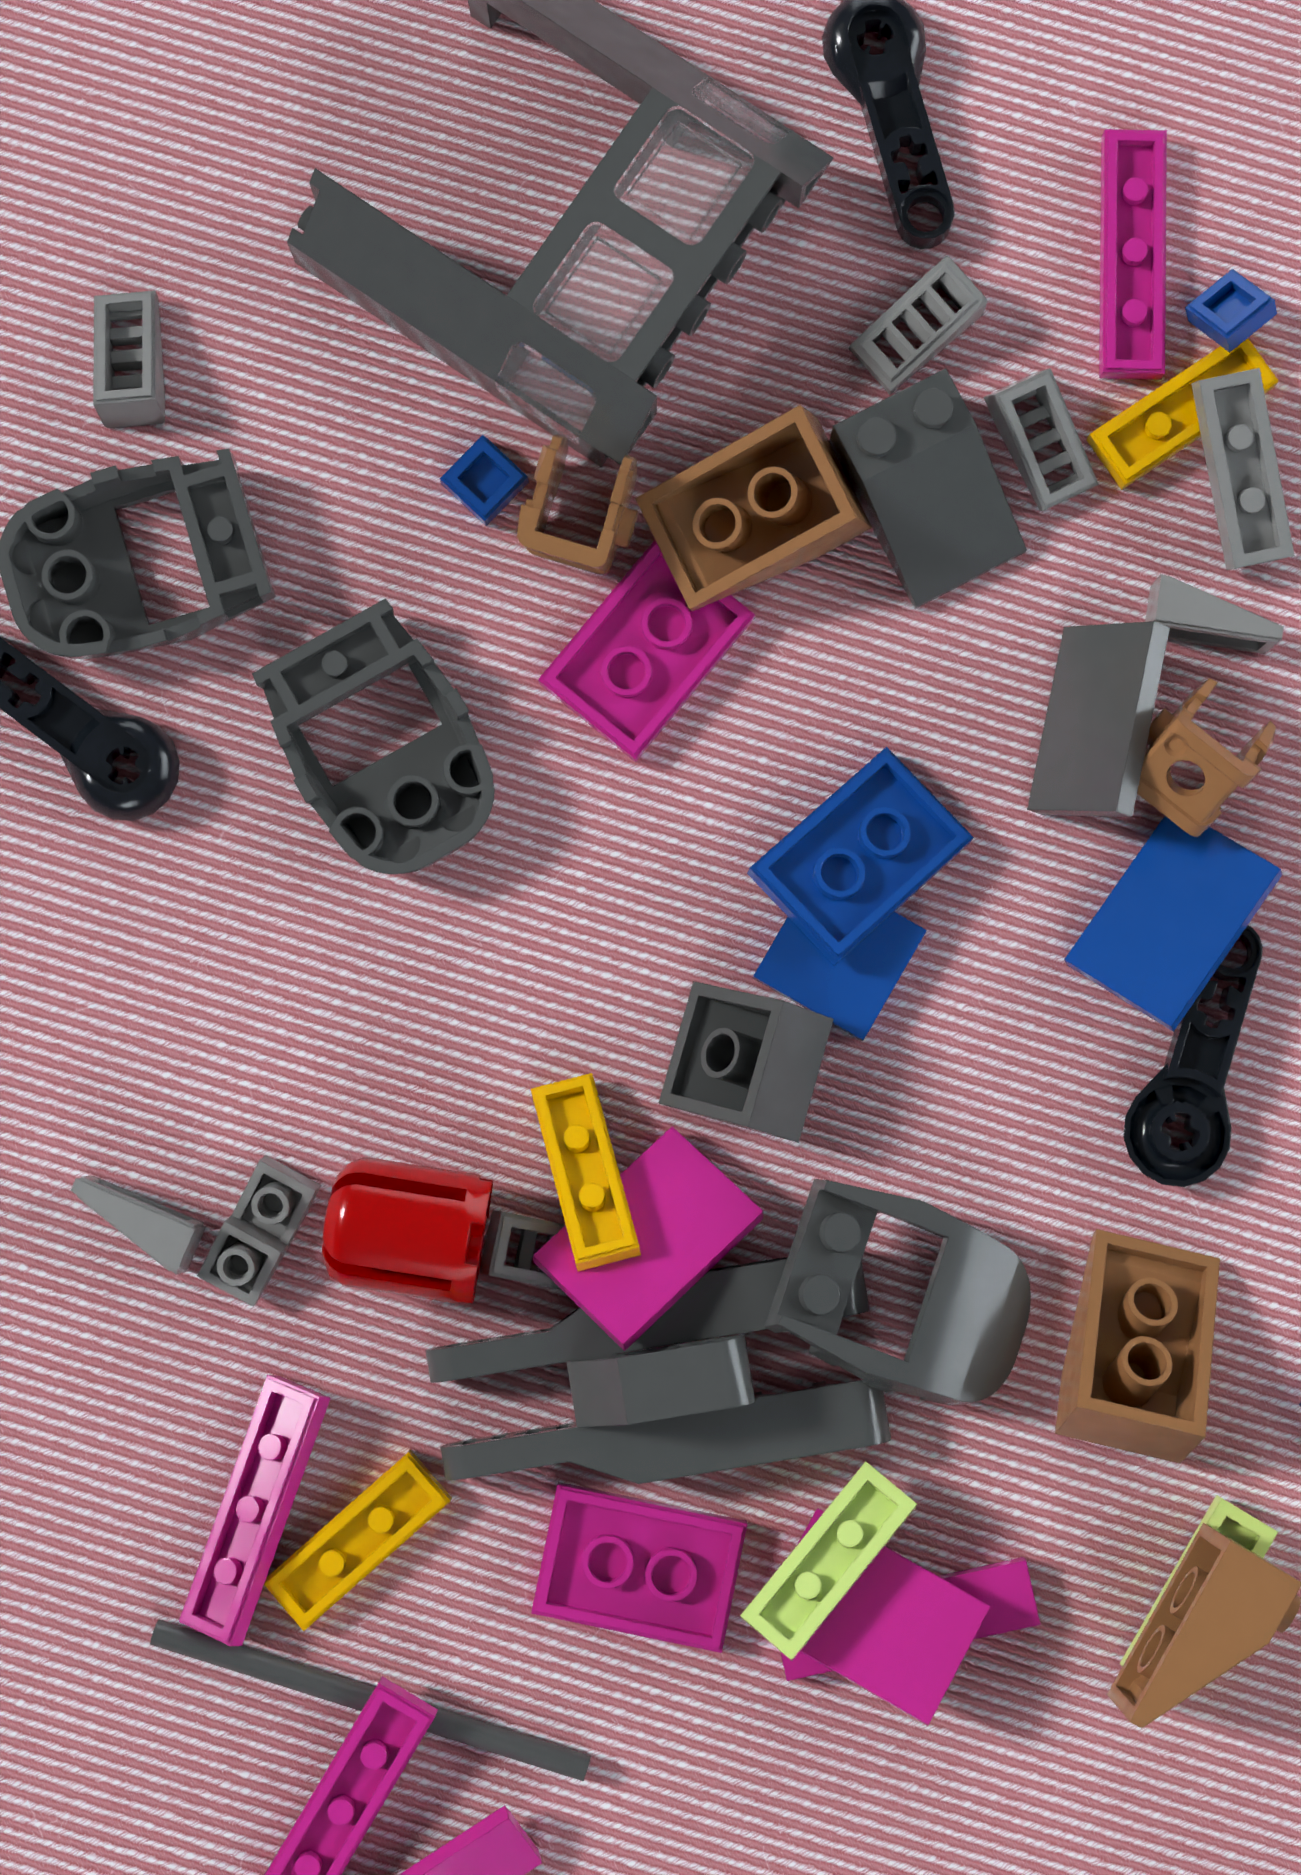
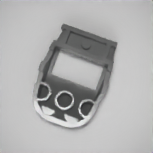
[0,449,276,659]
[252,599,495,874]
[764,1179,1031,1405]

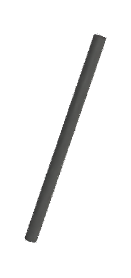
[150,1619,591,1781]

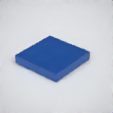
[752,912,927,1041]

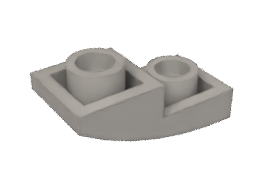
[197,1155,321,1307]

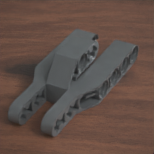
[425,1257,891,1484]

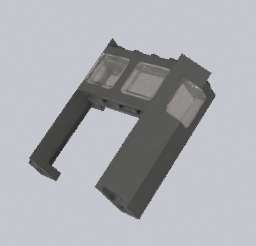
[287,0,834,467]

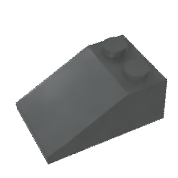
[829,368,1027,609]

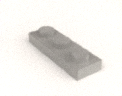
[1191,368,1295,570]

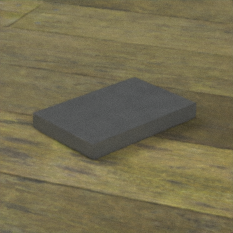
[1027,621,1170,817]

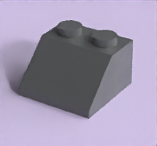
[659,981,834,1143]

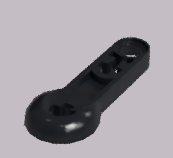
[822,0,955,249]
[0,637,180,821]
[1123,925,1263,1187]

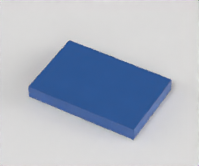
[747,747,974,966]
[1064,816,1282,1032]

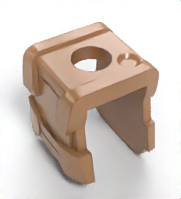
[517,434,638,575]
[1137,678,1276,837]

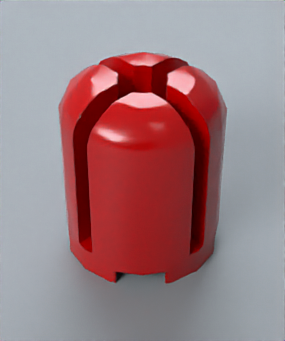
[322,1157,493,1304]

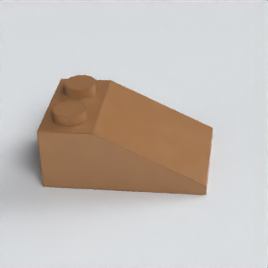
[635,405,872,611]
[1055,1229,1220,1463]
[1107,1523,1301,1729]

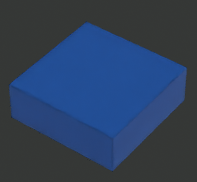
[1185,269,1277,353]
[440,435,529,526]

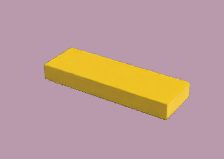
[1086,338,1279,490]
[531,1073,641,1272]
[264,1450,452,1631]

